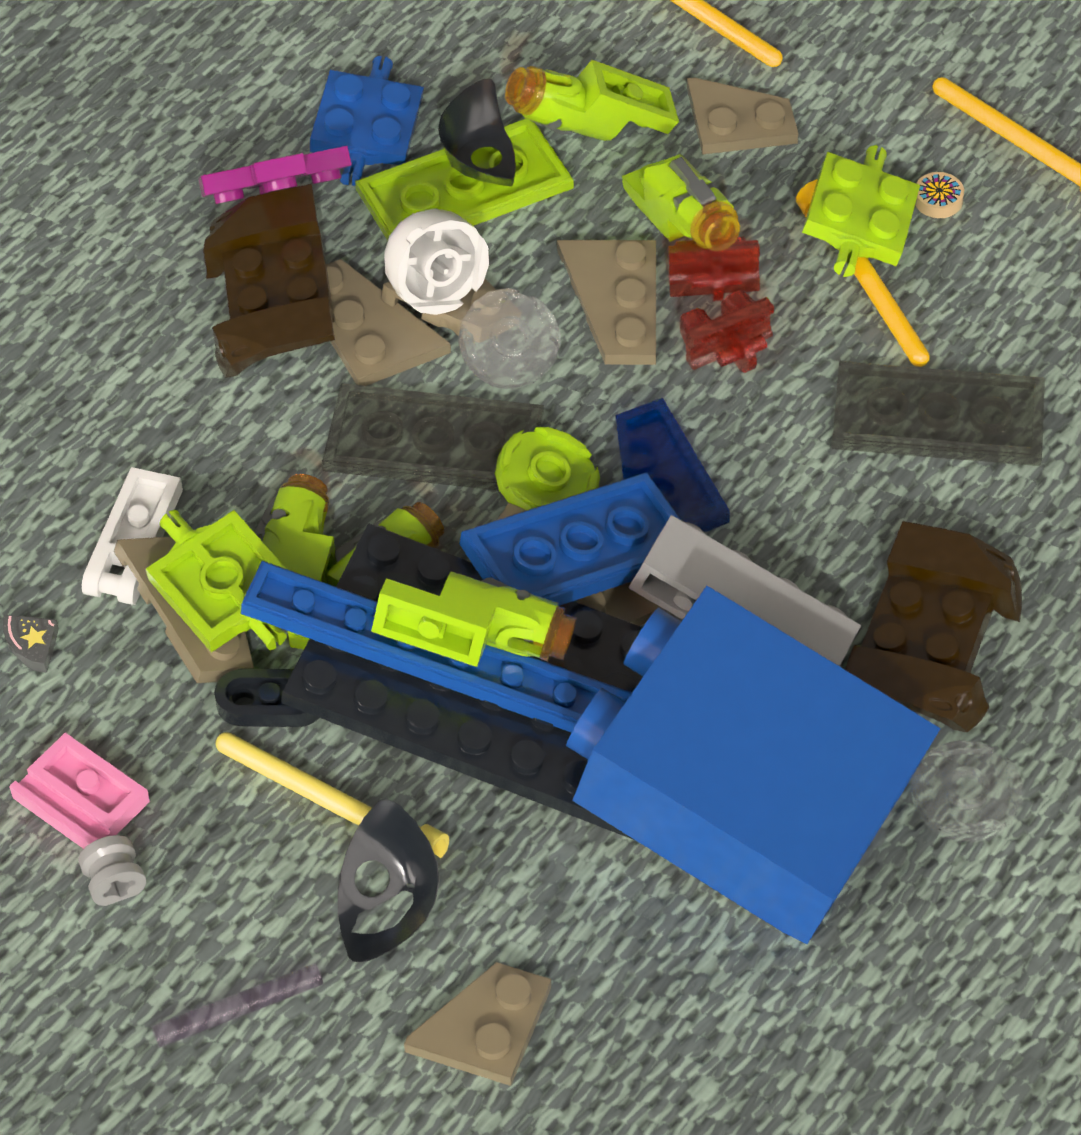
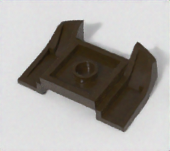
[203,184,335,378]
[845,521,1022,733]

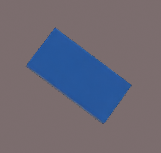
[459,472,681,606]

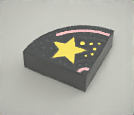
[3,614,59,673]

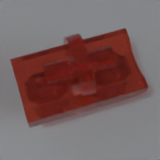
[668,236,760,302]
[680,289,774,373]

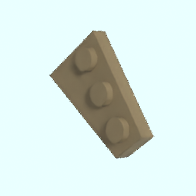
[557,240,656,365]
[326,259,451,389]
[114,537,254,683]

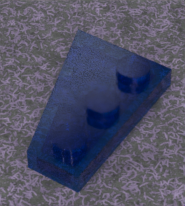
[615,398,730,533]

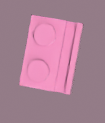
[10,733,150,849]

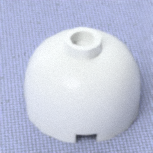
[384,209,489,315]

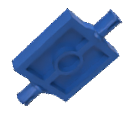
[310,56,424,186]

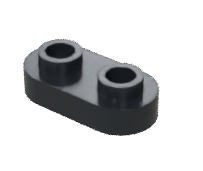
[214,669,319,727]

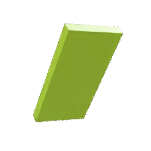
[355,118,574,241]

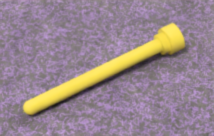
[215,732,449,858]

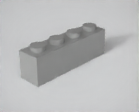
[629,515,861,666]

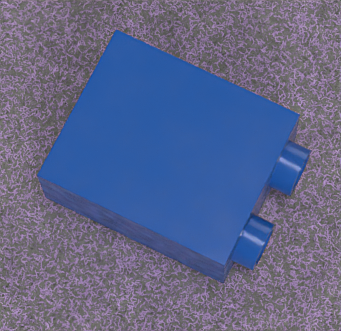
[566,586,941,944]

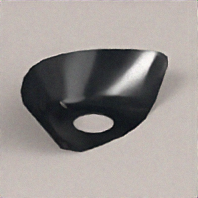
[438,79,516,187]
[337,799,439,962]

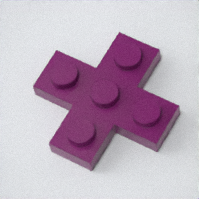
[198,146,352,204]

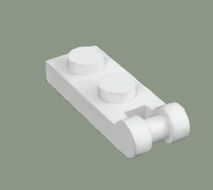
[82,467,183,605]

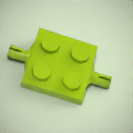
[802,145,920,277]
[146,510,287,653]

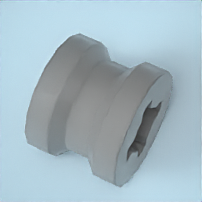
[78,835,147,906]

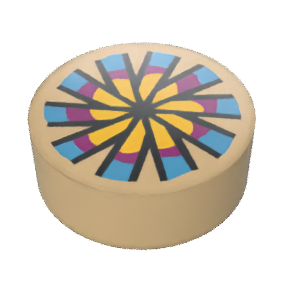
[915,172,964,218]

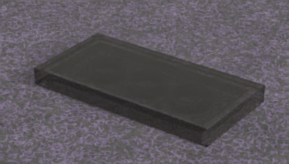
[832,361,1045,466]
[322,383,544,491]

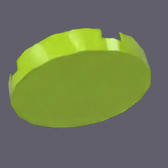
[495,427,600,510]

